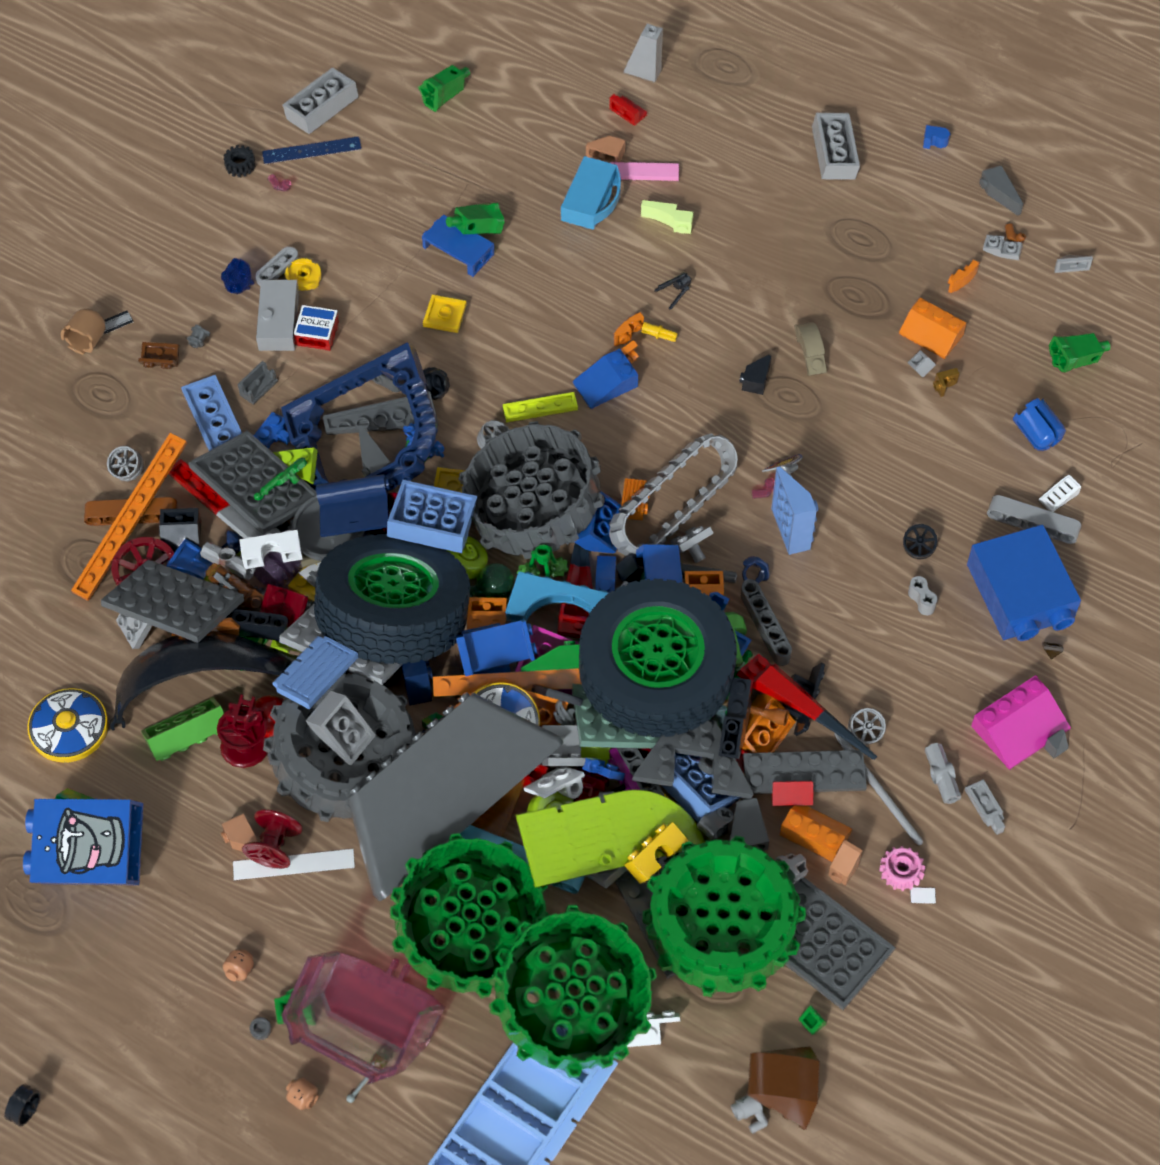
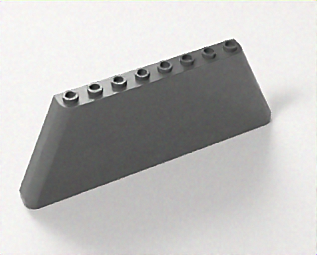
[347,692,564,901]

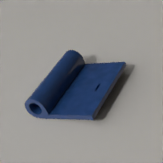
[316,474,390,537]

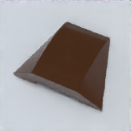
[748,1046,820,1130]

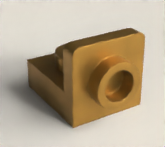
[933,368,960,397]

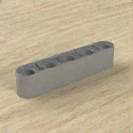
[987,495,1081,544]

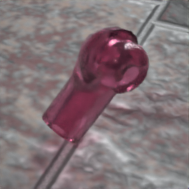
[268,174,291,192]
[751,478,775,499]

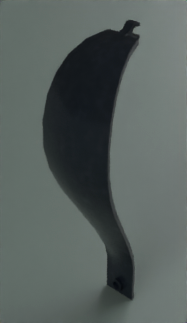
[110,631,348,730]

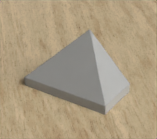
[1054,255,1093,273]

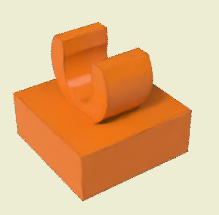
[621,340,639,364]

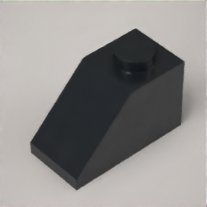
[739,355,772,395]
[615,553,645,583]

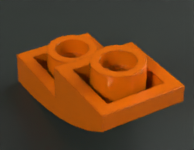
[948,260,979,293]
[614,312,644,346]

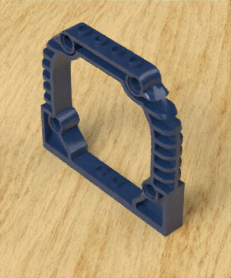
[281,342,438,491]

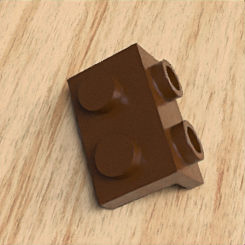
[138,342,180,369]

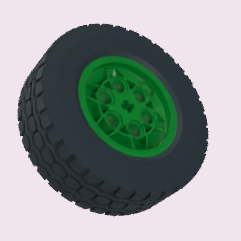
[314,534,470,664]
[579,579,737,737]

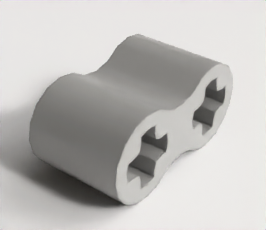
[908,576,937,616]

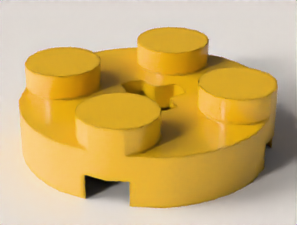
[285,258,321,291]

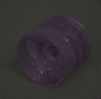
[253,551,301,588]

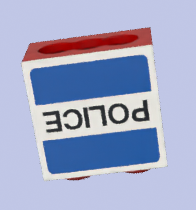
[294,305,339,351]

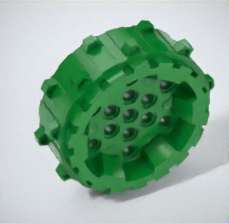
[390,833,549,999]
[642,835,806,997]
[489,905,657,1078]

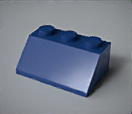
[575,491,621,554]

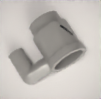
[731,1094,768,1134]

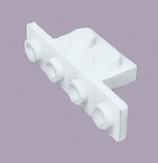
[598,1010,680,1047]

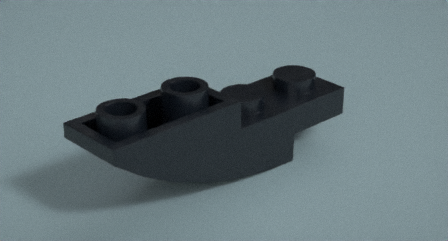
[718,677,753,759]

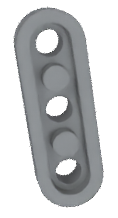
[255,247,298,286]

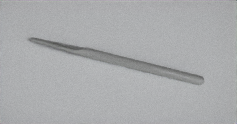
[834,733,923,846]

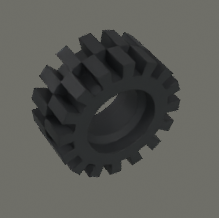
[223,145,256,178]

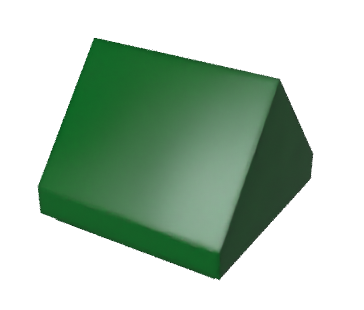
[798,1005,826,1035]

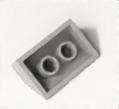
[216,505,281,556]

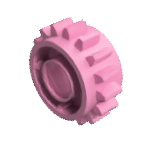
[879,846,925,891]

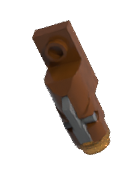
[205,563,265,612]

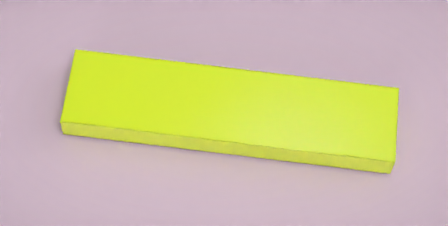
[503,392,578,423]

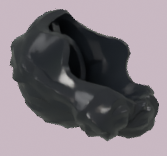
[423,367,450,400]

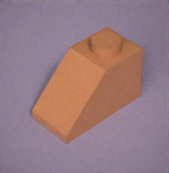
[586,136,626,163]
[221,813,258,851]
[828,840,862,886]

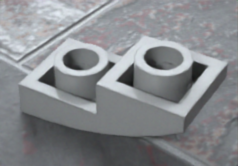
[983,235,1023,260]

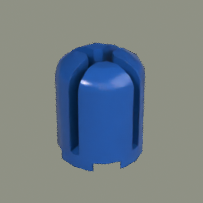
[1013,398,1066,451]

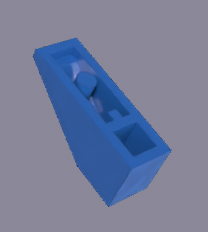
[595,556,616,593]

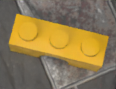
[624,822,689,884]

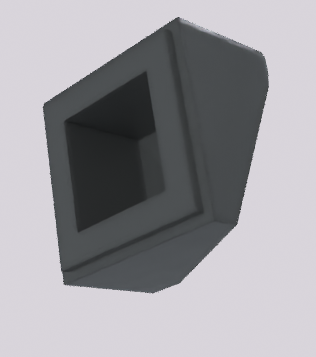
[1044,729,1068,759]

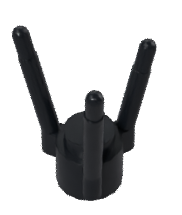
[654,272,691,310]

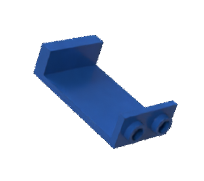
[422,214,494,277]
[636,544,683,583]
[456,619,537,677]

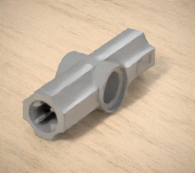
[200,542,256,580]
[924,743,961,804]

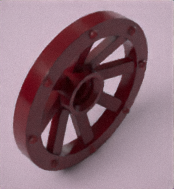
[111,537,174,586]

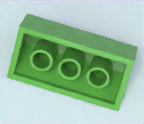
[141,697,224,761]

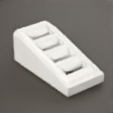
[1039,475,1081,512]

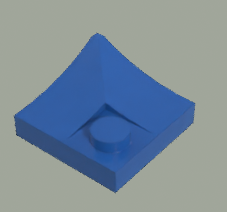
[166,539,214,580]

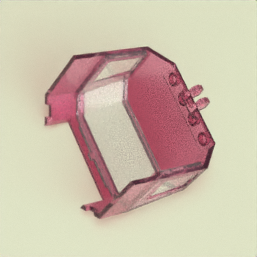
[282,951,445,1085]

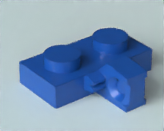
[253,412,290,449]
[582,758,625,781]

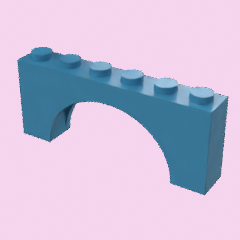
[505,572,608,622]

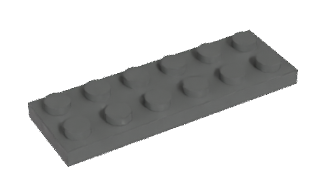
[743,750,867,794]

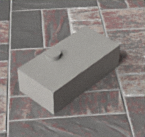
[283,67,358,134]
[812,113,860,180]
[256,280,299,351]

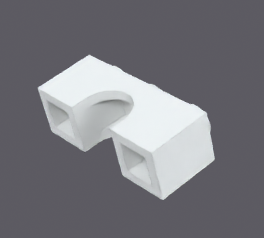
[240,530,303,569]

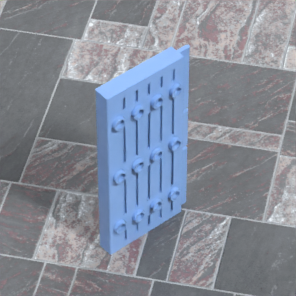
[428,1027,618,1165]

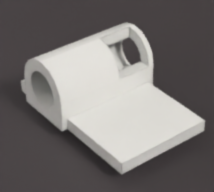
[524,766,585,799]

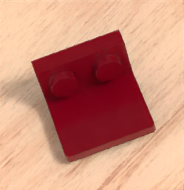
[260,584,308,627]

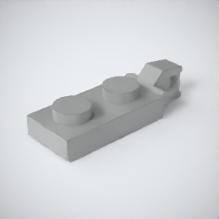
[965,780,1005,835]

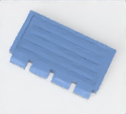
[273,636,358,709]

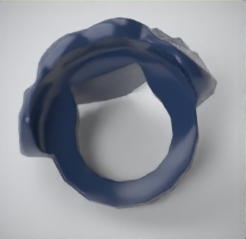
[221,530,243,554]
[742,556,769,584]

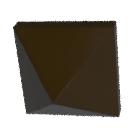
[1042,642,1064,659]

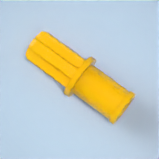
[641,322,678,342]

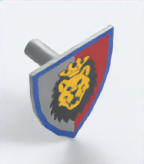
[762,454,803,477]

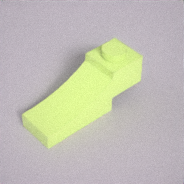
[641,200,693,234]

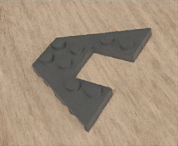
[632,720,753,799]

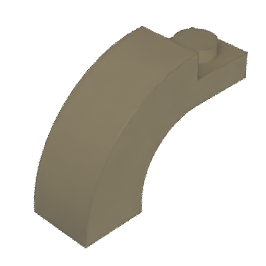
[794,322,827,376]

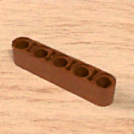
[84,497,177,526]

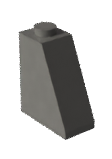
[730,798,769,851]

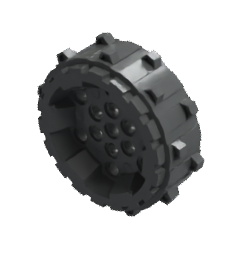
[459,421,605,559]
[263,673,416,822]

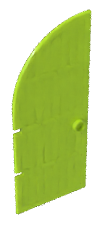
[516,790,705,888]

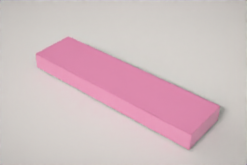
[610,162,679,181]

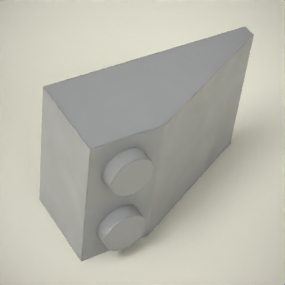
[306,691,376,765]

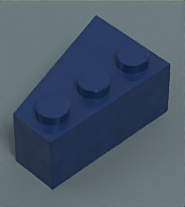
[401,659,433,706]

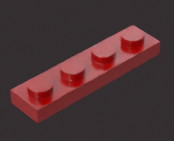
[169,459,230,517]

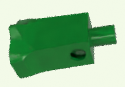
[418,65,470,112]
[446,202,505,235]
[1049,333,1110,373]

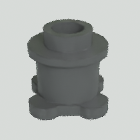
[187,325,211,348]

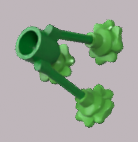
[517,545,568,604]

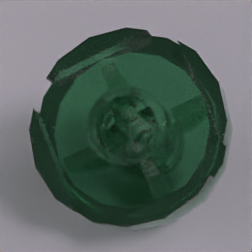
[476,563,515,599]

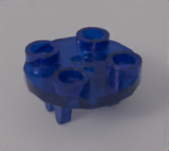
[221,258,254,294]

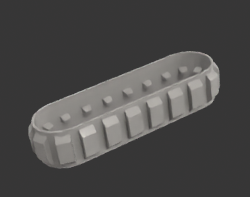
[609,433,738,556]

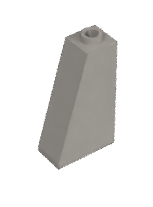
[624,24,663,82]

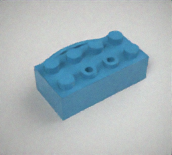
[561,156,621,230]

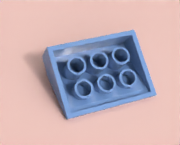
[771,467,818,555]
[387,480,477,553]
[661,753,742,823]

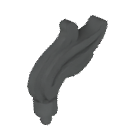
[553,700,575,725]

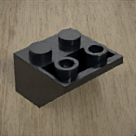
[159,508,201,553]

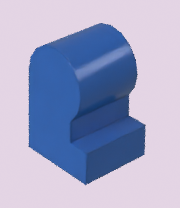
[923,125,950,149]

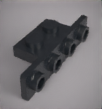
[783,662,825,736]

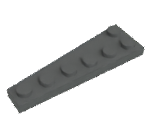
[322,392,439,435]

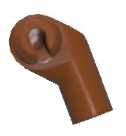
[1005,223,1026,243]

